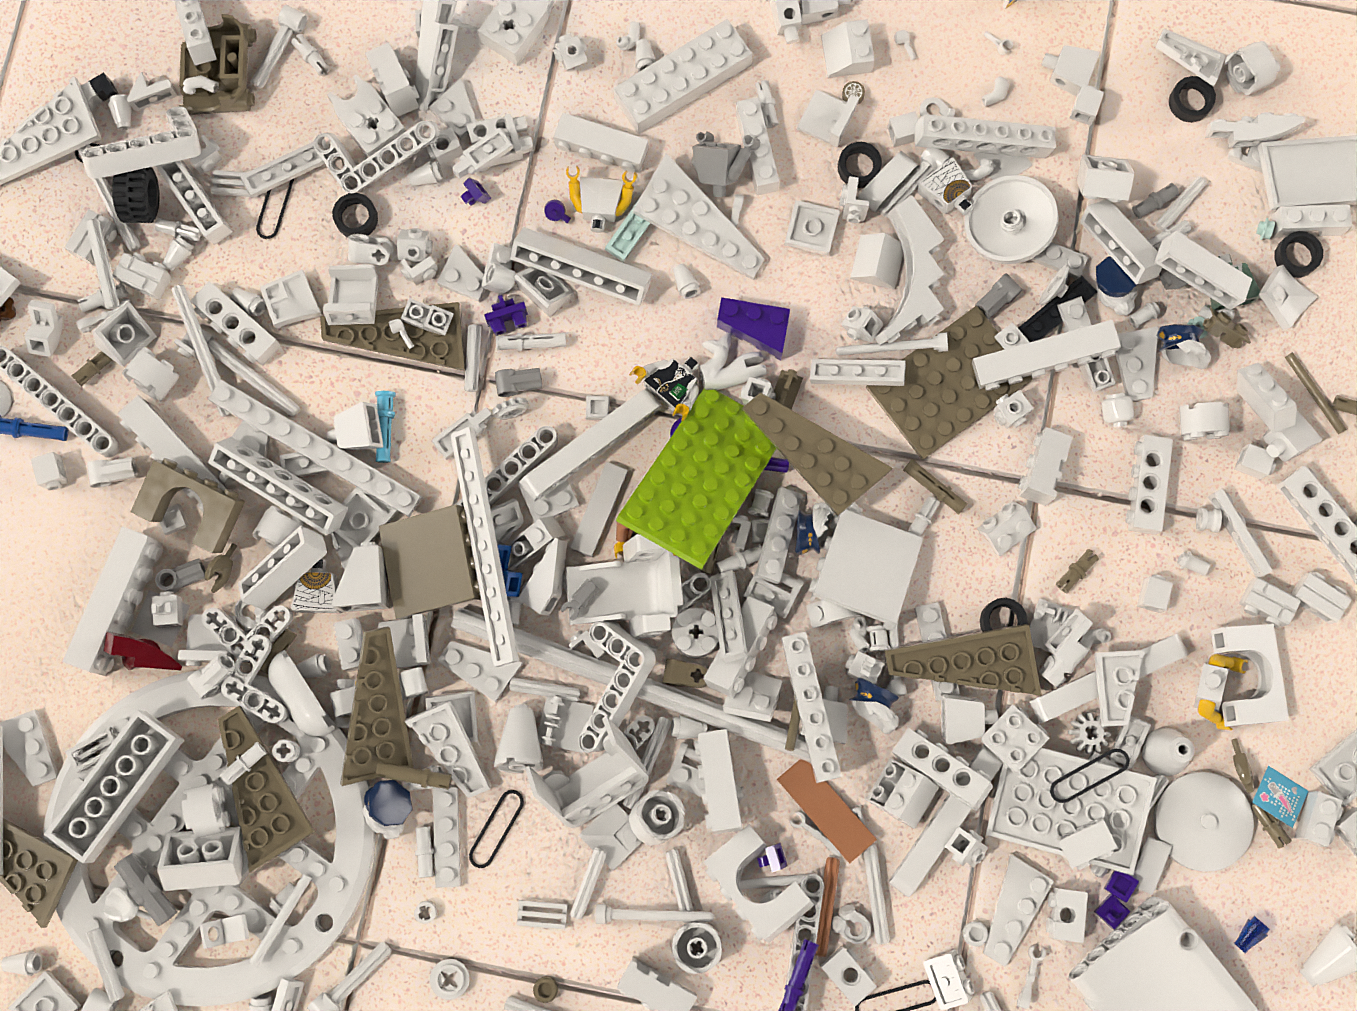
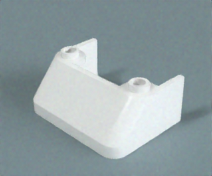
[525,716,649,828]

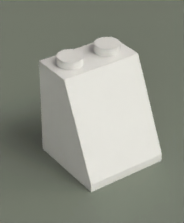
[332,542,389,612]

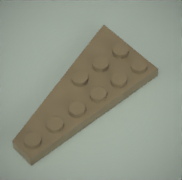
[320,302,465,371]
[742,392,893,516]
[884,624,1042,696]
[340,626,414,786]
[218,706,316,873]
[0,818,78,928]

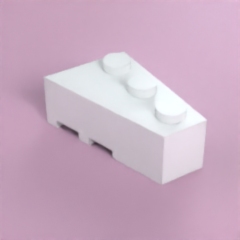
[1018,427,1073,506]

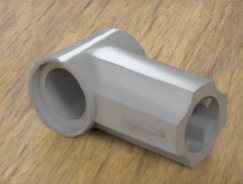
[975,273,1023,319]
[495,367,543,397]
[155,558,206,593]

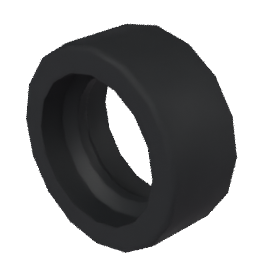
[1169,76,1216,123]
[838,142,882,188]
[332,192,378,237]
[1274,231,1324,278]
[979,598,1028,632]

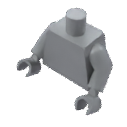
[691,131,760,197]

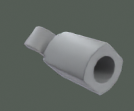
[560,579,599,621]

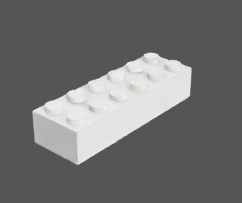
[613,18,752,135]
[62,526,163,676]
[44,710,185,864]

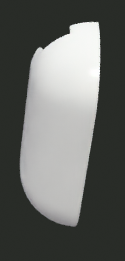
[268,650,335,736]

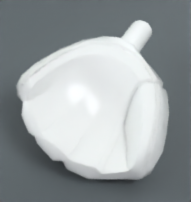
[104,887,152,922]

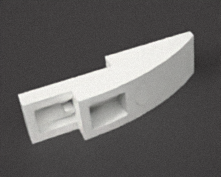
[1205,112,1305,148]
[1057,296,1116,392]

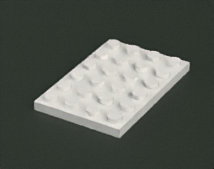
[986,747,1157,875]

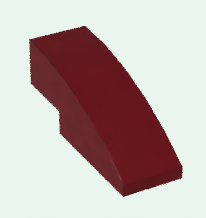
[103,632,182,671]

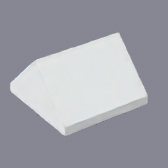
[850,233,903,290]
[514,267,575,318]
[92,300,157,367]

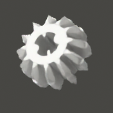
[1068,712,1111,754]

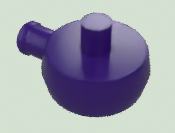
[544,199,571,224]

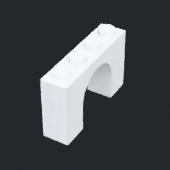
[1210,624,1289,727]
[704,824,814,944]

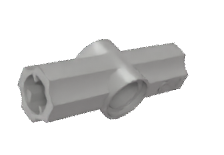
[114,853,177,926]

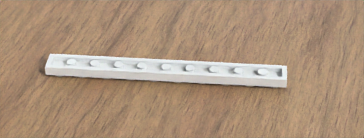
[208,379,422,517]
[451,427,519,667]

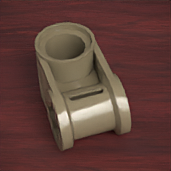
[662,659,707,688]

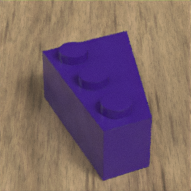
[717,297,790,361]

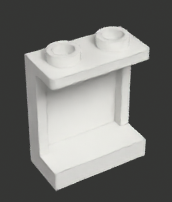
[323,264,379,325]

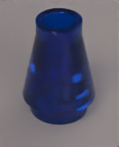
[1234,916,1270,954]

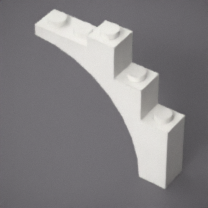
[875,195,945,345]

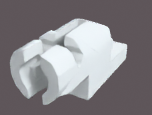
[1039,609,1093,688]

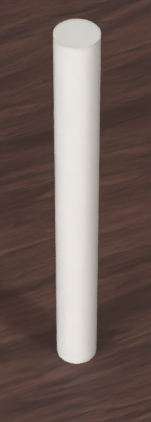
[249,873,312,967]
[719,873,818,890]

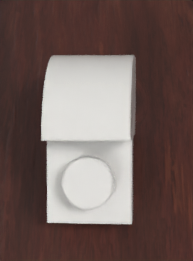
[24,300,63,357]
[806,599,863,629]

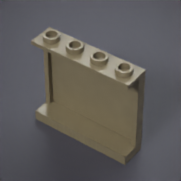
[378,504,481,619]

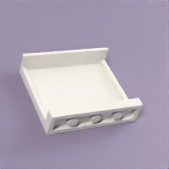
[808,510,923,630]

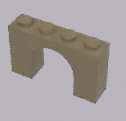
[130,458,245,553]

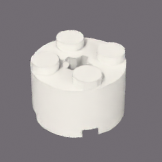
[1224,41,1281,96]
[122,347,180,402]
[1179,402,1230,441]
[252,505,309,550]
[672,608,719,659]
[182,783,231,839]
[628,790,685,846]
[672,922,722,974]

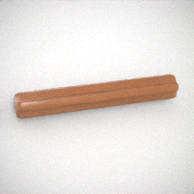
[815,857,840,957]

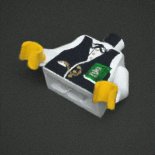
[629,356,700,421]

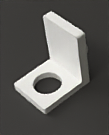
[199,914,249,949]

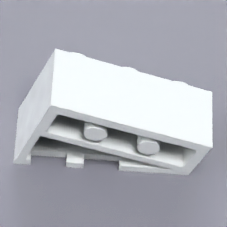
[365,42,420,117]
[616,957,697,1011]

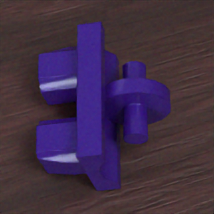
[484,295,528,336]

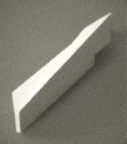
[415,0,458,111]

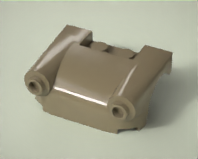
[179,14,257,115]

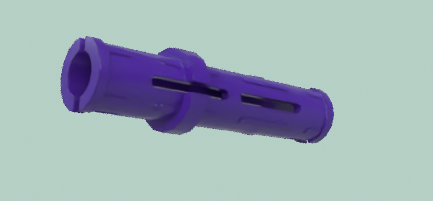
[778,939,819,1011]

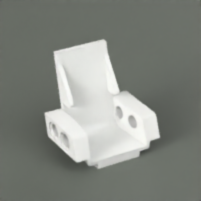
[565,534,683,639]

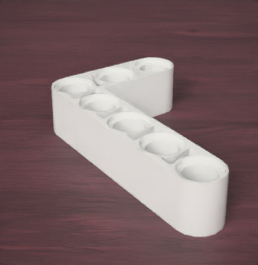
[81,107,201,179]
[313,120,440,193]
[578,622,655,753]

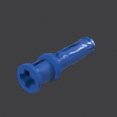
[0,415,69,441]

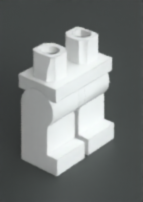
[466,113,534,173]

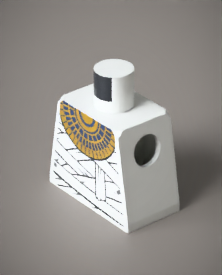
[917,157,973,215]
[291,559,341,614]

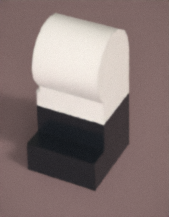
[81,72,119,112]

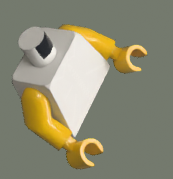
[566,166,638,233]
[1193,654,1248,731]

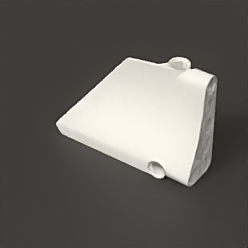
[1068,896,1259,1011]

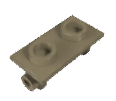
[1202,308,1251,349]
[774,369,803,410]

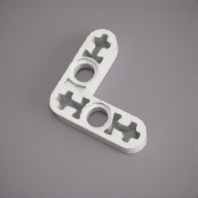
[202,605,293,663]
[221,635,287,724]

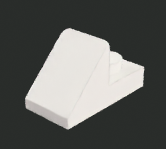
[127,72,178,112]

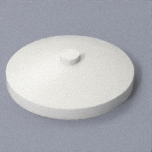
[964,175,1059,264]
[1153,772,1254,872]

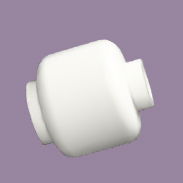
[1101,393,1135,427]

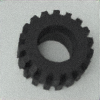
[112,167,160,223]

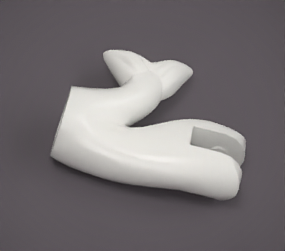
[699,333,767,390]

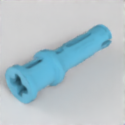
[375,390,396,463]

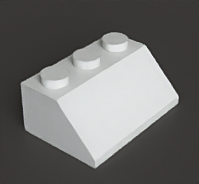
[157,827,243,891]

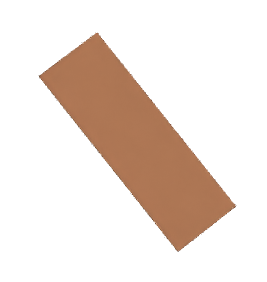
[777,759,877,864]

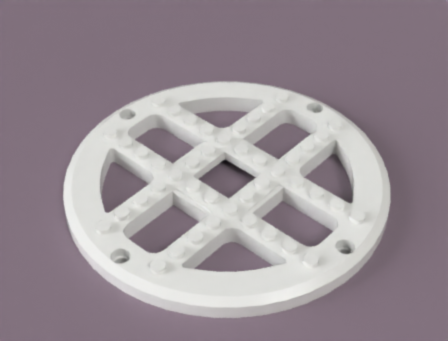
[43,671,376,1006]

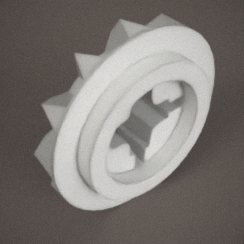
[492,397,529,420]
[429,959,469,1000]

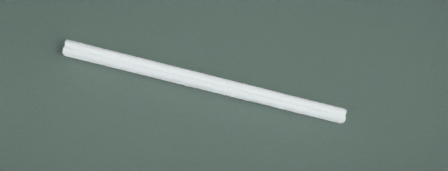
[451,607,811,763]

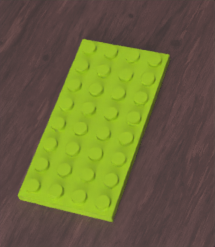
[616,388,777,570]

